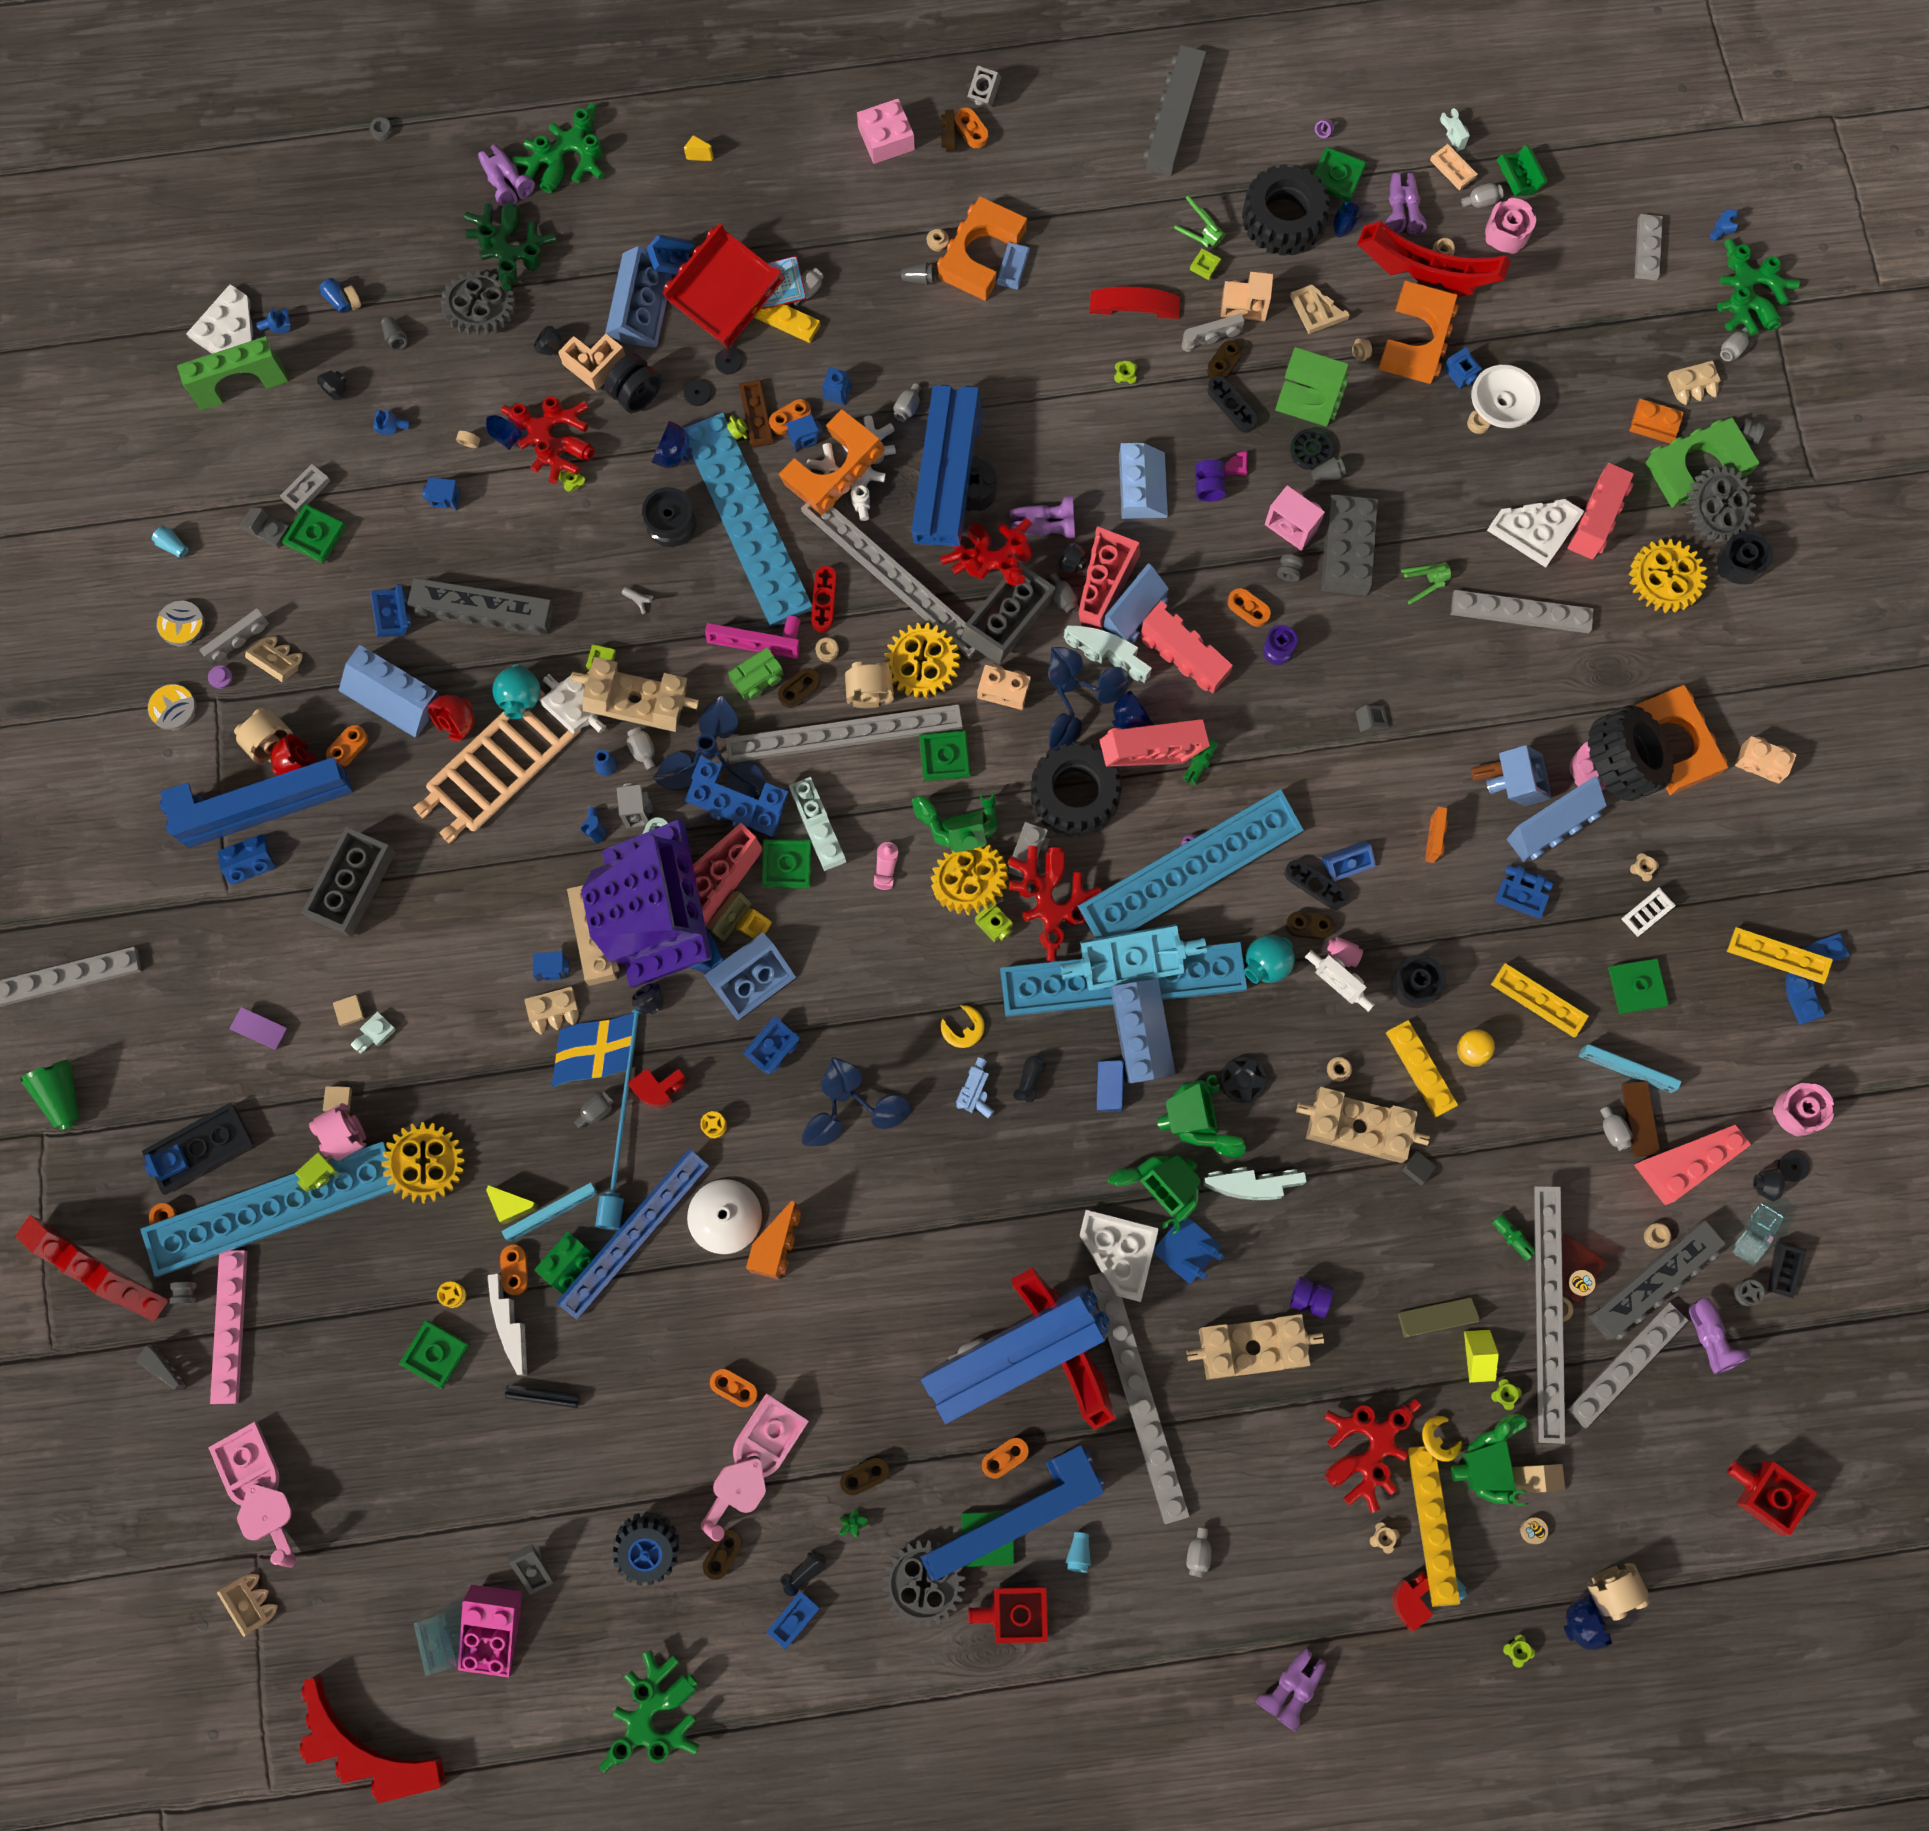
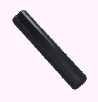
[505,1385,580,1408]

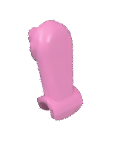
[874,842,898,890]

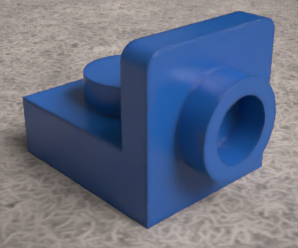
[144,1144,189,1181]

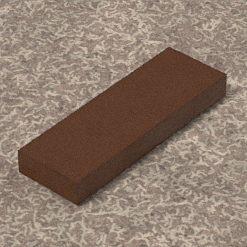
[739,380,774,448]
[1621,1081,1660,1158]

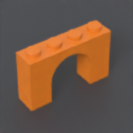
[936,196,1027,301]
[1378,281,1459,384]
[778,409,885,515]
[1634,685,1728,796]

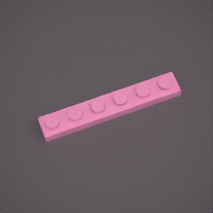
[210,1251,248,1404]

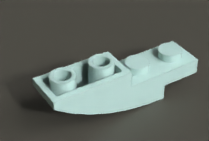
[1064,626,1152,683]
[789,777,846,871]
[1202,1167,1306,1200]

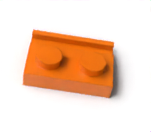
[1629,399,1684,444]
[1425,807,1448,863]

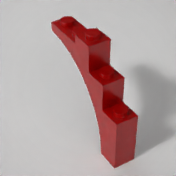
[1357,221,1511,298]
[15,1215,169,1322]
[1011,1267,1116,1430]
[300,1676,446,1804]

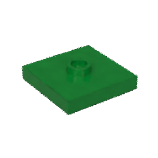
[1313,147,1367,202]
[282,504,347,564]
[919,731,970,782]
[762,840,812,889]
[1608,959,1669,1015]
[399,1320,470,1389]
[961,1512,1014,1567]

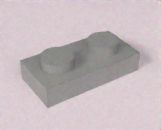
[280,464,330,513]

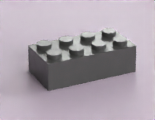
[1321,495,1378,596]
[961,562,1056,665]
[301,827,396,938]

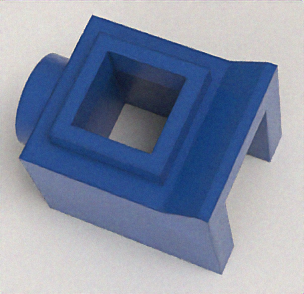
[1444,347,1482,389]
[822,367,852,405]
[786,414,823,453]
[422,477,460,511]
[533,952,570,982]

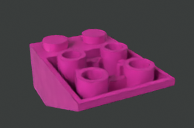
[458,1584,522,1677]

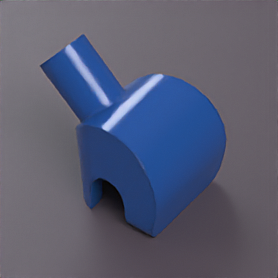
[1709,209,1738,241]
[257,308,290,334]
[373,409,409,435]
[579,807,607,844]

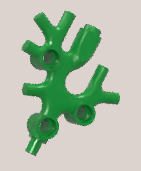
[513,103,605,193]
[1717,238,1800,336]
[599,1650,700,1773]

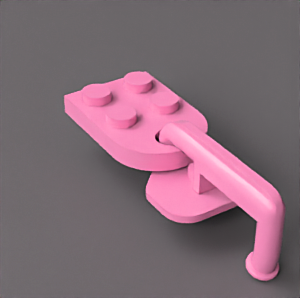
[701,1393,809,1541]
[208,1422,297,1568]

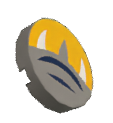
[157,600,205,647]
[148,684,197,731]

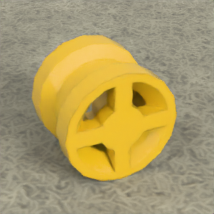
[700,1111,727,1139]
[437,1281,466,1308]

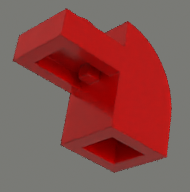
[628,1069,687,1108]
[1392,1571,1433,1632]

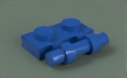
[1494,865,1553,919]

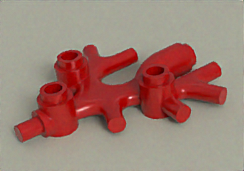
[501,396,595,484]
[940,518,1033,586]
[1007,846,1102,962]
[1324,1399,1421,1513]

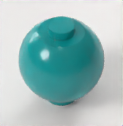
[492,665,540,719]
[1244,935,1295,984]

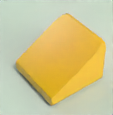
[684,135,714,161]
[736,909,772,939]

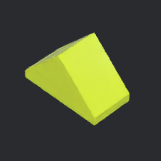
[486,1185,539,1225]
[1464,1330,1499,1383]

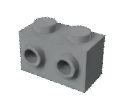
[617,783,653,829]
[1008,822,1050,878]

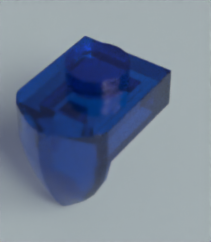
[1334,202,1364,237]
[486,415,523,450]

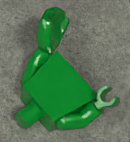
[912,791,997,853]
[1157,1075,1246,1159]
[1107,1156,1201,1235]
[1451,1414,1528,1506]

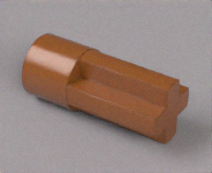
[1471,761,1503,781]

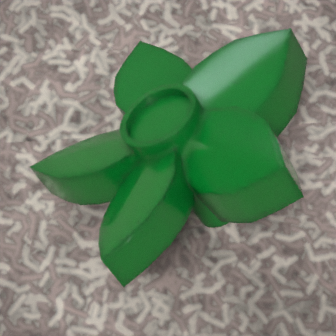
[839,1509,868,1537]

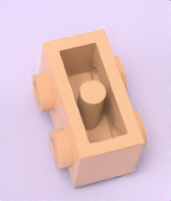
[977,664,1030,710]
[1734,736,1796,784]

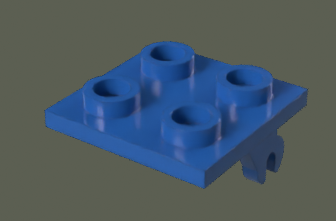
[1153,1217,1224,1285]

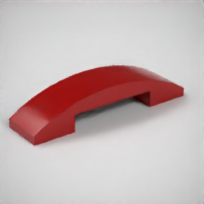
[1089,287,1180,319]

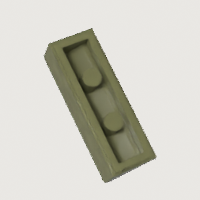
[1398,1298,1480,1338]

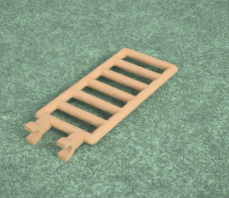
[413,689,581,844]

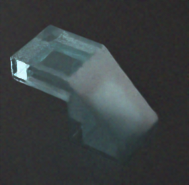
[1732,1203,1783,1266]

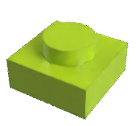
[1190,249,1221,280]
[586,645,616,670]

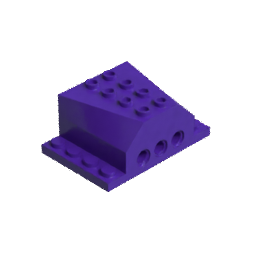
[581,820,712,988]

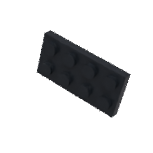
[142,1102,255,1195]

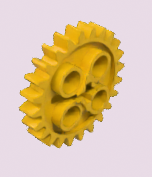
[1629,539,1707,613]
[884,623,961,699]
[931,845,1009,915]
[382,1122,464,1204]

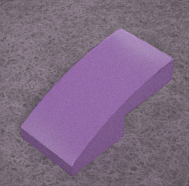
[230,1007,287,1050]

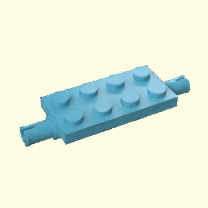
[1060,924,1207,991]

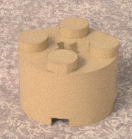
[845,662,894,708]
[234,708,294,765]
[1587,1563,1650,1621]

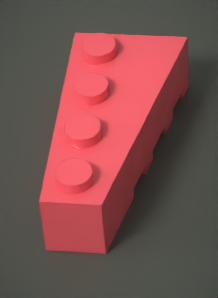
[1567,463,1634,560]
[1079,526,1140,631]
[1140,600,1233,694]
[1100,719,1210,767]
[693,823,763,926]
[1634,1125,1751,1205]

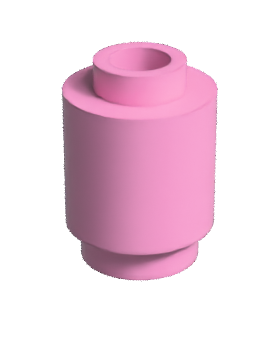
[1325,937,1363,968]

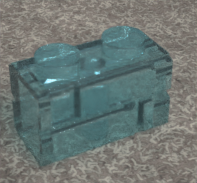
[413,1614,457,1676]

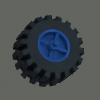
[612,1512,679,1586]

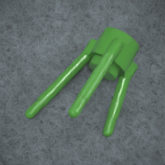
[1174,195,1226,248]
[1401,562,1451,605]

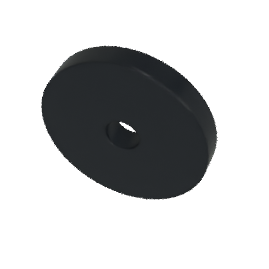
[715,348,742,375]
[684,380,711,406]
[1778,1152,1809,1182]

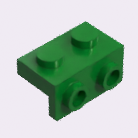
[1497,145,1547,197]
[534,1231,596,1294]

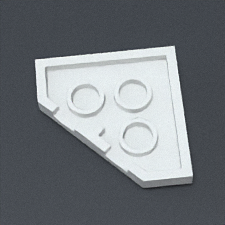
[186,284,253,354]
[1487,499,1584,567]
[1080,1210,1158,1302]

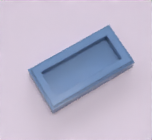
[997,242,1030,290]

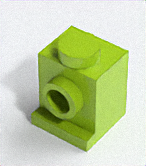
[975,903,1013,943]
[295,1153,340,1192]

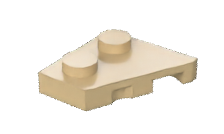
[1290,285,1349,334]

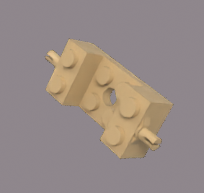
[571,657,699,732]
[1296,1087,1430,1163]
[1186,1314,1324,1380]

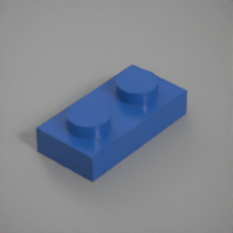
[766,1591,820,1650]

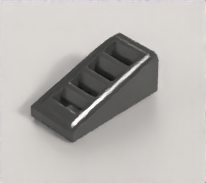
[136,1344,187,1390]

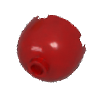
[427,694,475,742]
[271,734,318,776]

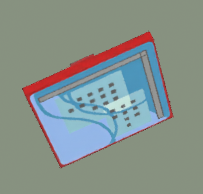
[762,256,806,309]

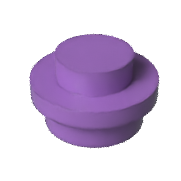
[208,665,232,689]

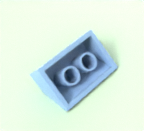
[1119,443,1168,519]

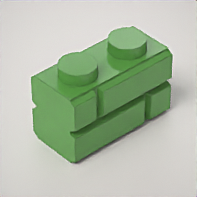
[728,647,784,700]

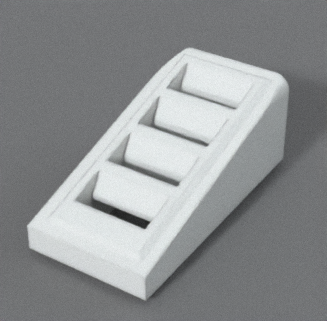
[1622,888,1676,937]

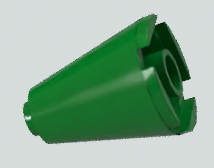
[20,1059,79,1131]

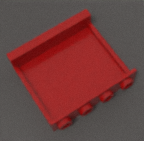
[662,223,785,349]

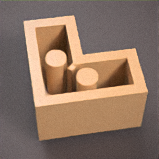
[1220,271,1273,321]
[558,334,625,391]

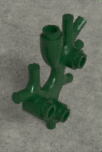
[464,203,556,291]

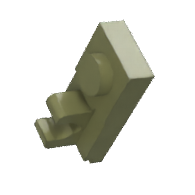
[706,891,752,942]

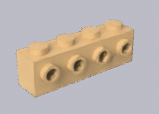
[567,885,620,986]

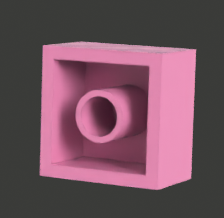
[857,99,915,164]
[1265,485,1325,551]

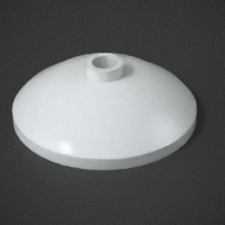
[1471,365,1540,428]
[687,1179,762,1254]

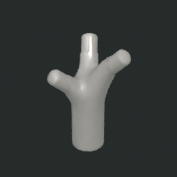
[622,586,653,614]

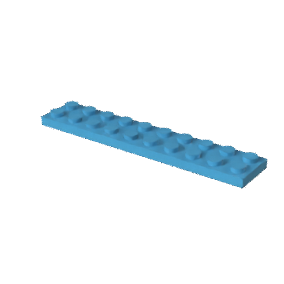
[681,413,812,628]
[1078,789,1304,939]
[1000,942,1247,1017]
[140,1142,396,1277]

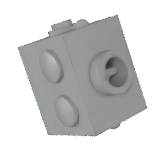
[967,66,1002,108]

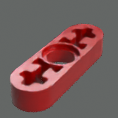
[811,566,837,633]

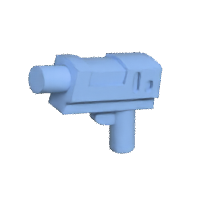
[956,1057,994,1118]

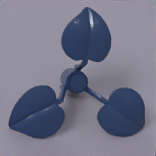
[1048,647,1129,750]
[653,696,765,798]
[802,1057,912,1146]

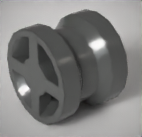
[1740,418,1765,446]
[1277,554,1304,582]
[1733,1280,1765,1306]
[170,1282,197,1305]

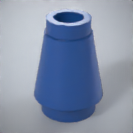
[319,278,351,313]
[594,750,618,776]

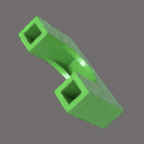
[177,336,288,411]
[1275,347,1350,427]
[1646,418,1759,509]

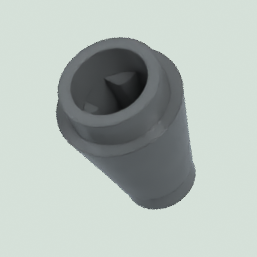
[901,262,935,285]
[381,317,407,351]
[1310,457,1346,484]

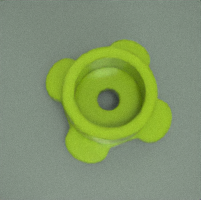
[1114,361,1137,384]
[727,415,748,439]
[558,471,585,492]
[1491,1379,1522,1410]
[1503,1635,1535,1668]

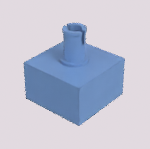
[1487,745,1552,806]

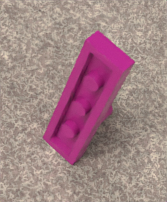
[705,616,801,659]

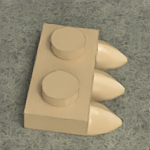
[1668,361,1721,405]
[245,637,302,682]
[524,986,579,1035]
[217,1574,278,1637]

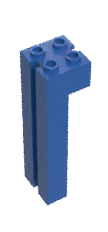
[911,384,983,546]
[159,757,353,848]
[920,1284,1110,1424]
[920,1445,1104,1581]

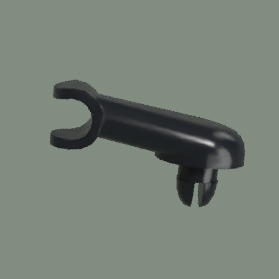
[1013,1055,1046,1103]
[780,1550,826,1596]

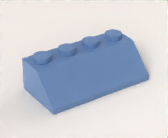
[605,246,672,348]
[339,645,440,738]
[1507,776,1606,862]
[1110,978,1176,1083]

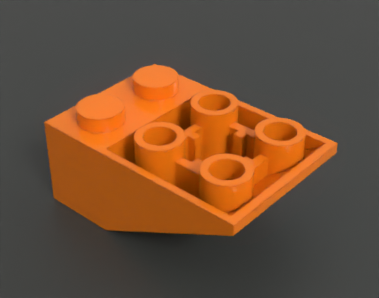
[746,1201,801,1280]

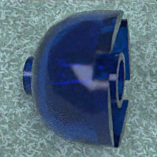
[651,421,692,468]
[1112,690,1154,729]
[1563,1594,1613,1651]

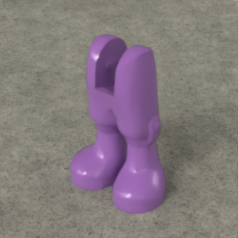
[478,144,535,206]
[1385,173,1427,235]
[1009,495,1075,538]
[1689,1298,1750,1374]
[1255,1648,1327,1732]

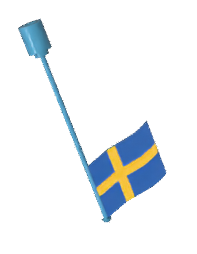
[552,1008,642,1230]

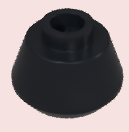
[534,326,563,356]
[317,370,347,400]
[1058,543,1088,573]
[632,983,663,1014]
[1753,1168,1785,1202]

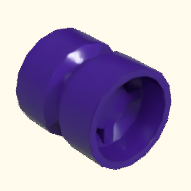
[1195,459,1226,502]
[1263,625,1297,665]
[1290,1276,1334,1319]

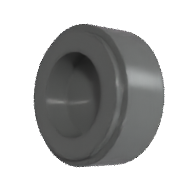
[370,117,393,141]

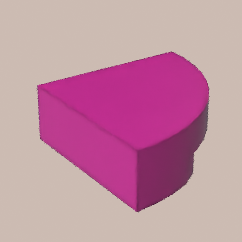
[1225,451,1248,476]

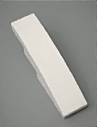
[488,1274,527,1376]

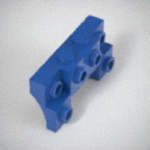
[685,756,789,837]

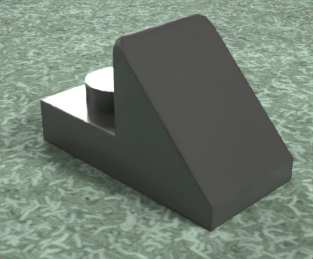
[238,508,290,549]
[508,1544,554,1595]

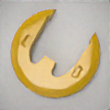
[941,1005,984,1048]
[1422,1416,1462,1461]

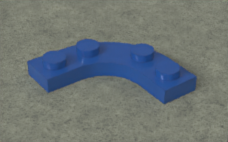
[1785,934,1850,1025]

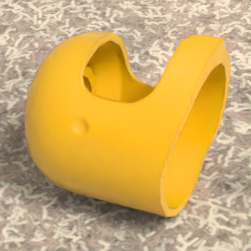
[1457,1029,1495,1067]

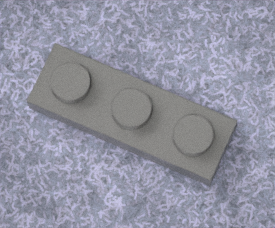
[1634,214,1663,281]
[199,609,269,664]

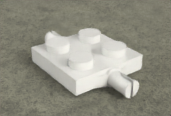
[541,674,606,734]
[1305,950,1375,1012]

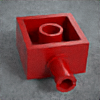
[1727,1460,1817,1536]
[968,1586,1048,1644]

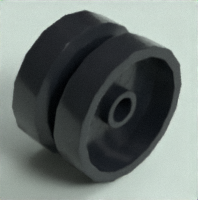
[604,353,663,414]
[642,487,696,547]

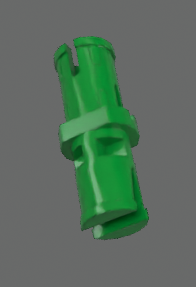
[1182,738,1219,785]
[1491,1213,1535,1261]

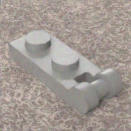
[1181,313,1244,352]

